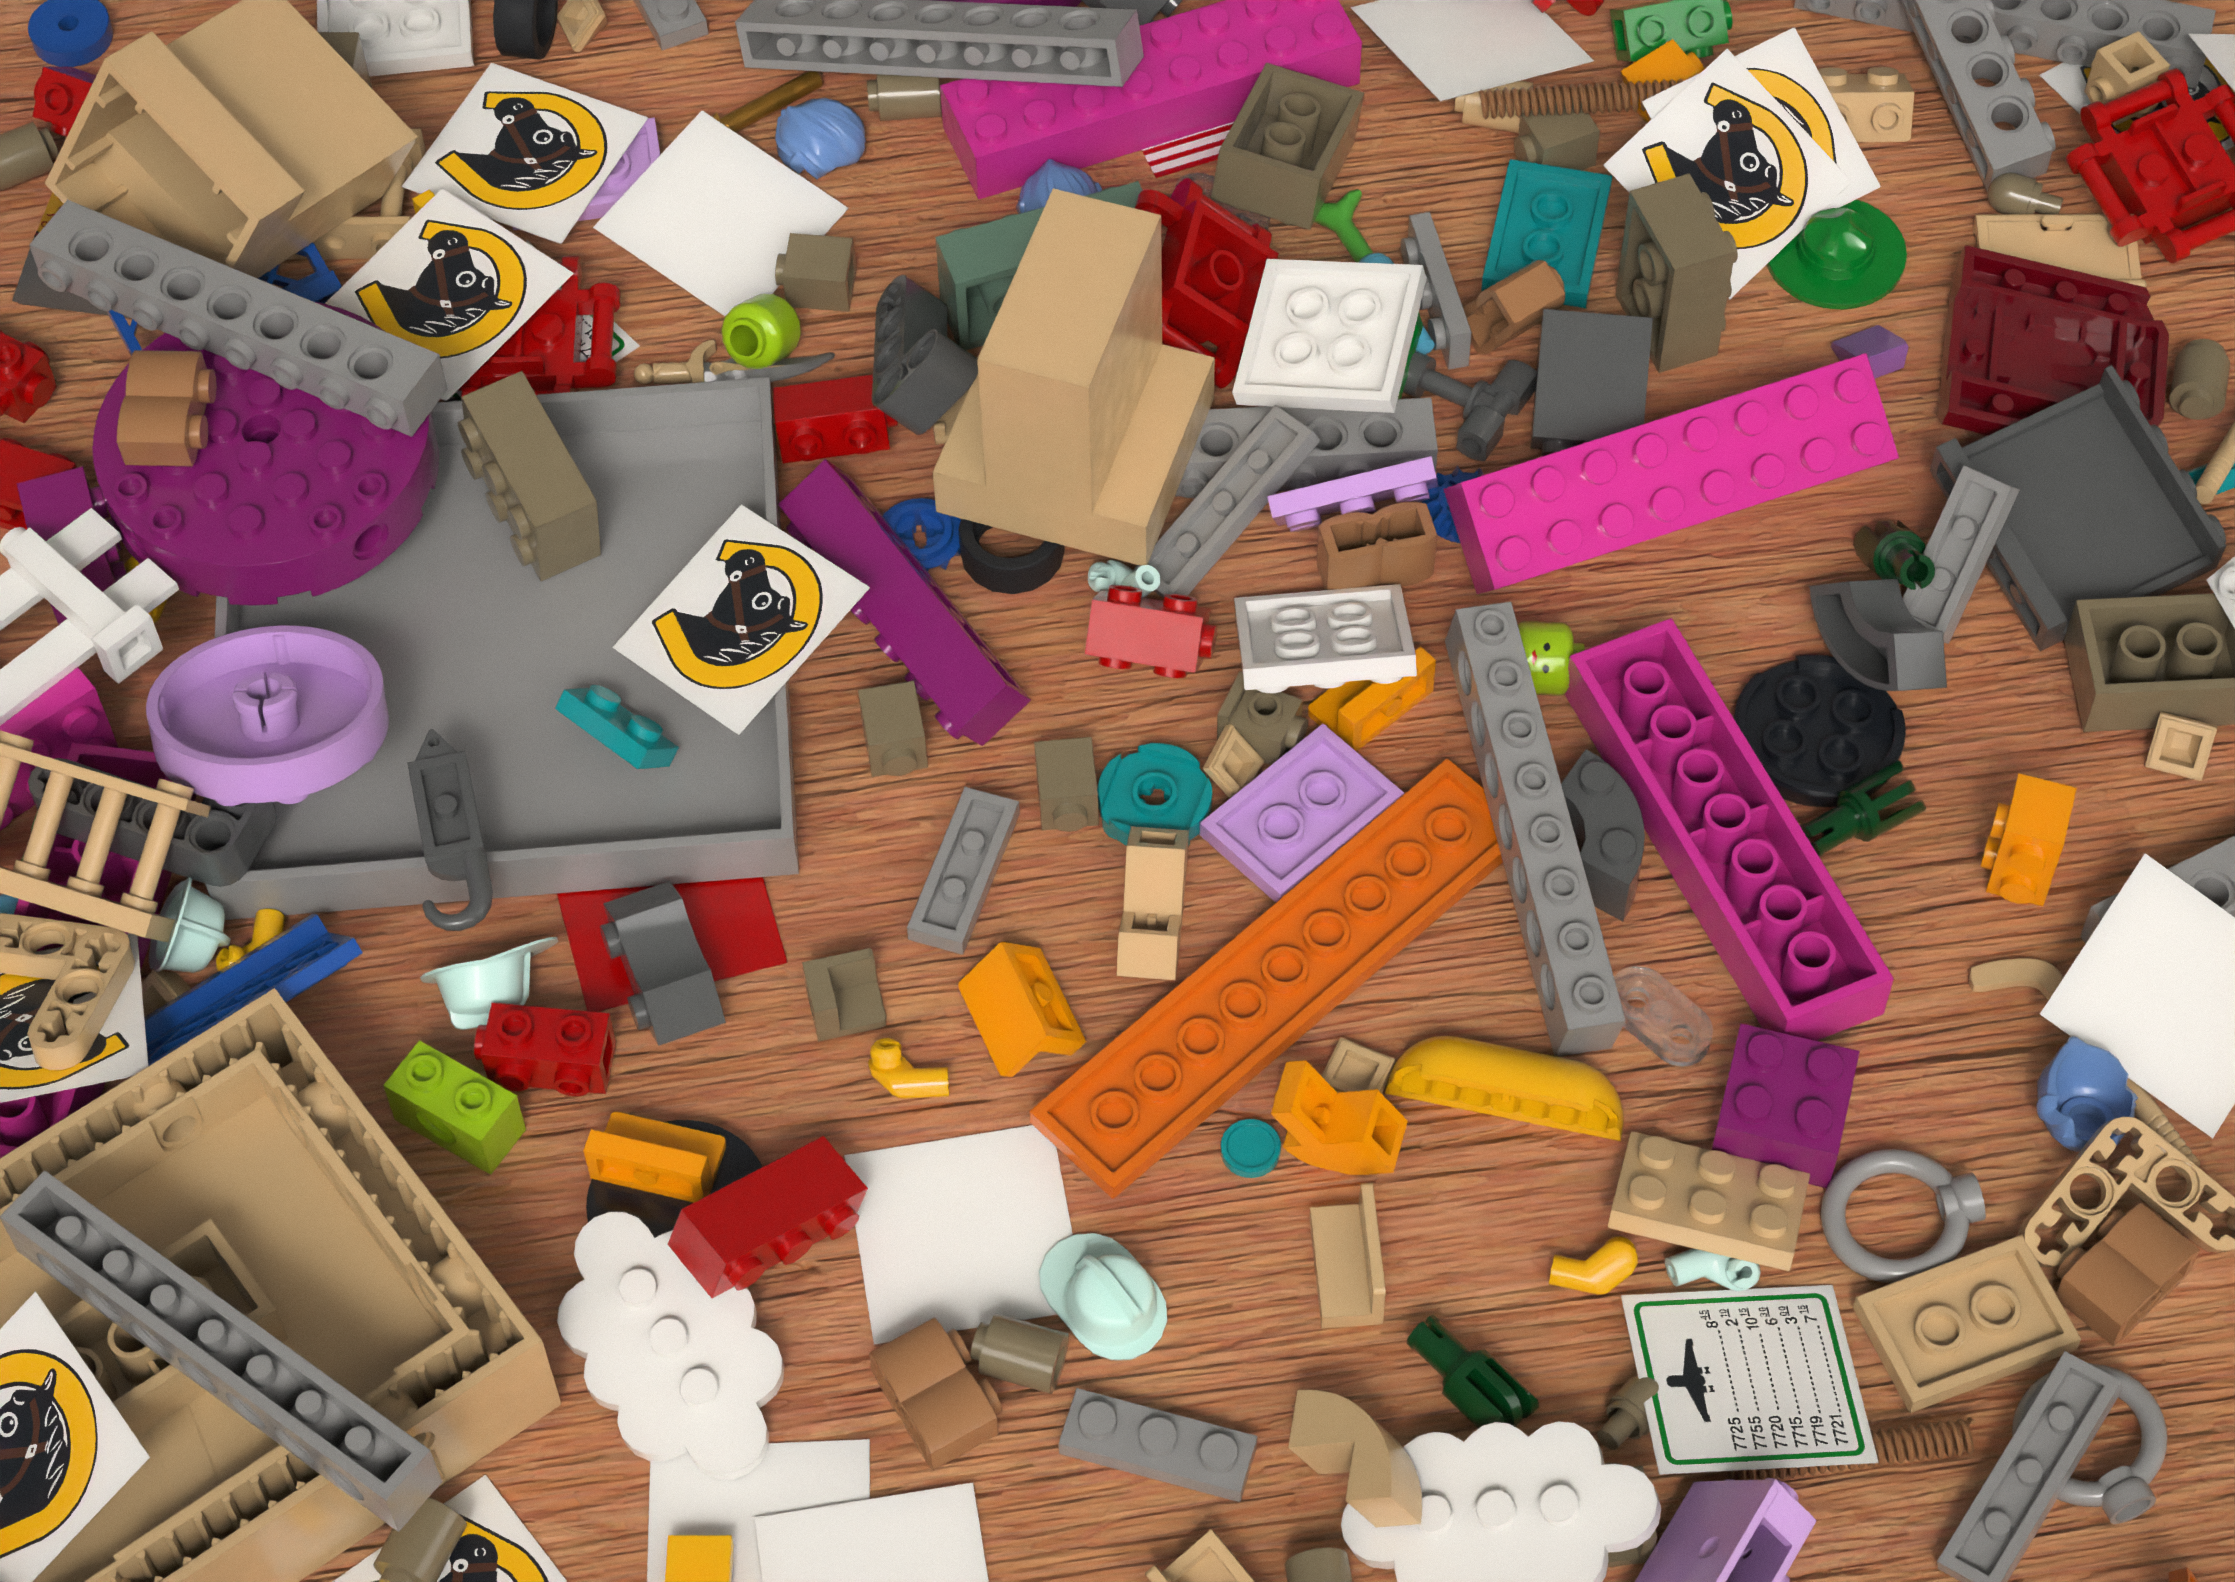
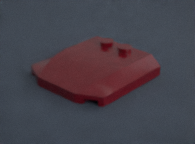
[1937,245,2169,435]

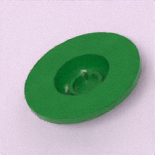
[1766,199,1907,310]

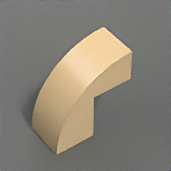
[1117,826,1189,980]
[1288,1390,1422,1528]

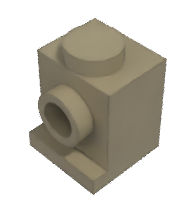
[1217,671,1308,765]

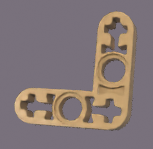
[0,913,135,1070]
[2018,1116,2235,1267]

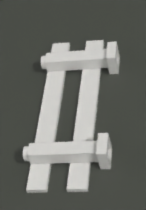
[0,508,179,726]

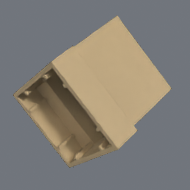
[44,0,418,279]
[933,188,1215,566]

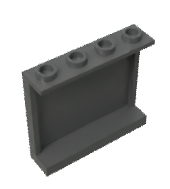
[1930,365,2227,651]

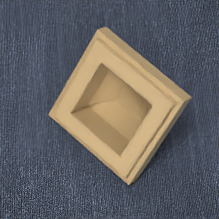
[557,0,608,52]
[2145,711,2217,781]
[1203,724,1264,798]

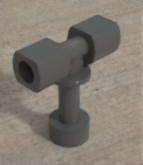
[1403,351,1537,461]

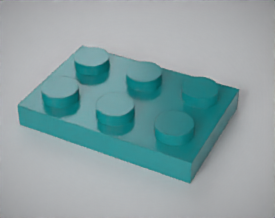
[1481,159,1613,308]

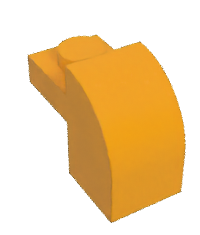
[1271,1060,1408,1175]

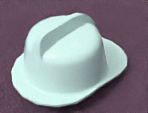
[149,877,231,973]
[420,937,559,1030]
[1039,1233,1167,1360]

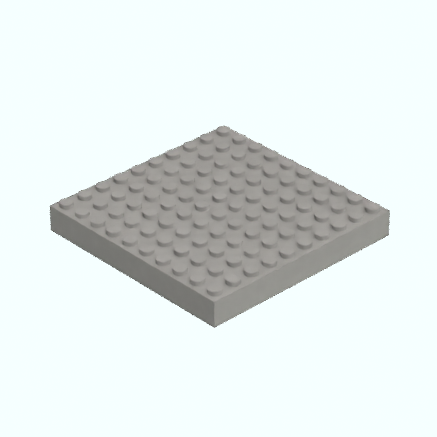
[205,377,799,920]

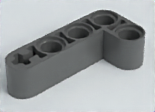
[872,274,978,435]
[28,758,277,887]

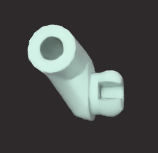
[1088,560,1160,598]
[1665,1248,1761,1291]

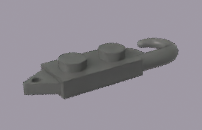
[407,729,493,931]

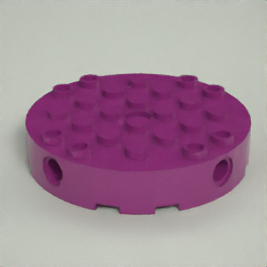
[92,302,439,606]

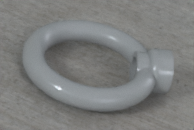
[1821,1149,1986,1284]
[2012,1363,2167,1524]

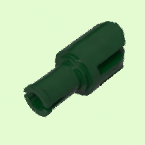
[1853,520,1935,590]
[1800,760,1926,857]
[1407,1315,1539,1429]

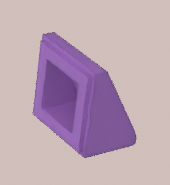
[1831,325,1909,379]

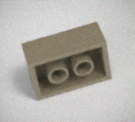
[1211,62,1364,230]
[1616,173,1738,373]
[458,371,601,582]
[2064,593,2235,732]

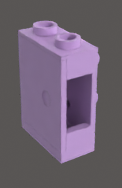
[1635,1478,1817,1582]

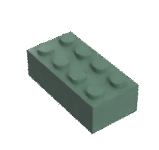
[935,181,1143,350]

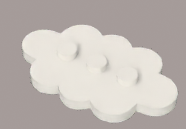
[557,1212,784,1479]
[1341,1421,1661,1582]

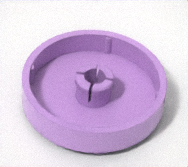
[146,625,389,806]

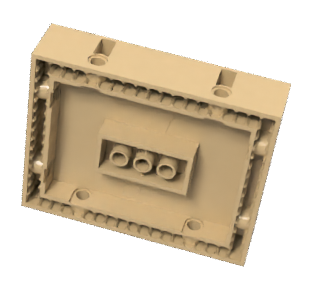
[0,988,561,1582]

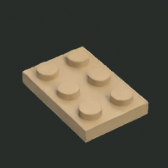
[1607,1131,1810,1272]
[1853,1235,2081,1413]

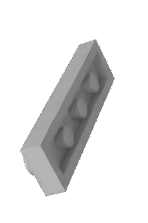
[1134,405,1320,598]
[1937,1351,2123,1582]

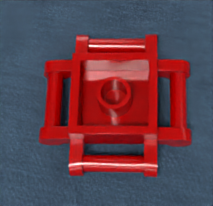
[2065,68,2235,264]
[1135,178,1279,389]
[458,256,621,401]

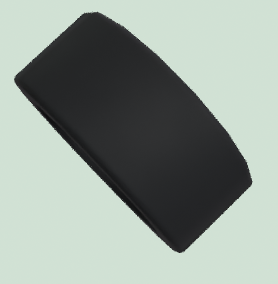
[493,0,558,59]
[959,519,1064,594]

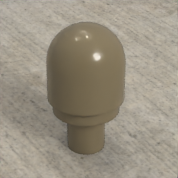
[1988,172,2063,214]
[1597,1375,1659,1450]

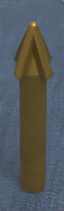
[711,71,823,133]

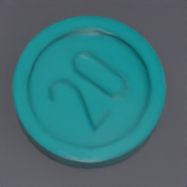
[1221,1119,1281,1178]

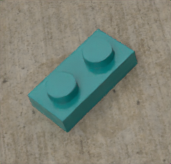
[555,685,679,769]

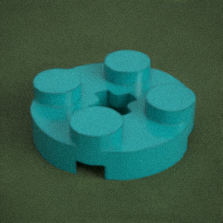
[1097,743,1212,846]

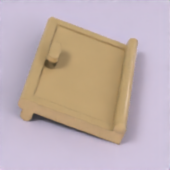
[1973,214,2147,287]

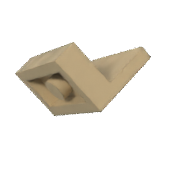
[1309,1183,1386,1329]

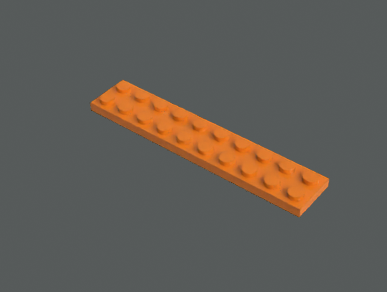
[1029,758,1503,1199]

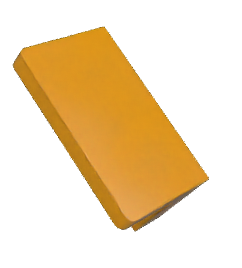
[1308,646,1436,752]
[958,942,1087,1077]
[583,1112,726,1203]

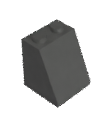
[1530,309,1653,456]

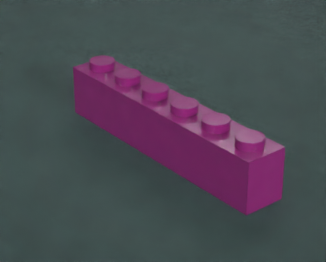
[778,459,1031,746]

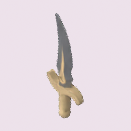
[634,340,835,384]

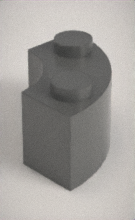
[1809,579,1947,691]
[1561,749,1645,921]
[600,881,726,1046]

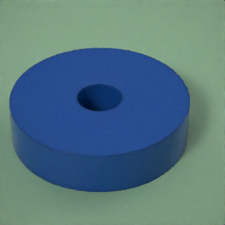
[28,0,113,67]

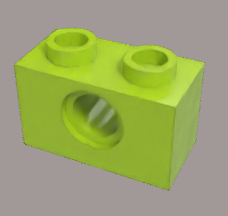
[383,1040,526,1175]

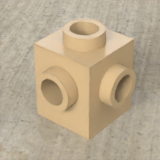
[2084,31,2170,126]

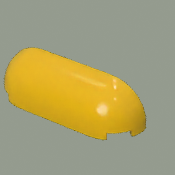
[1385,1036,1624,1141]

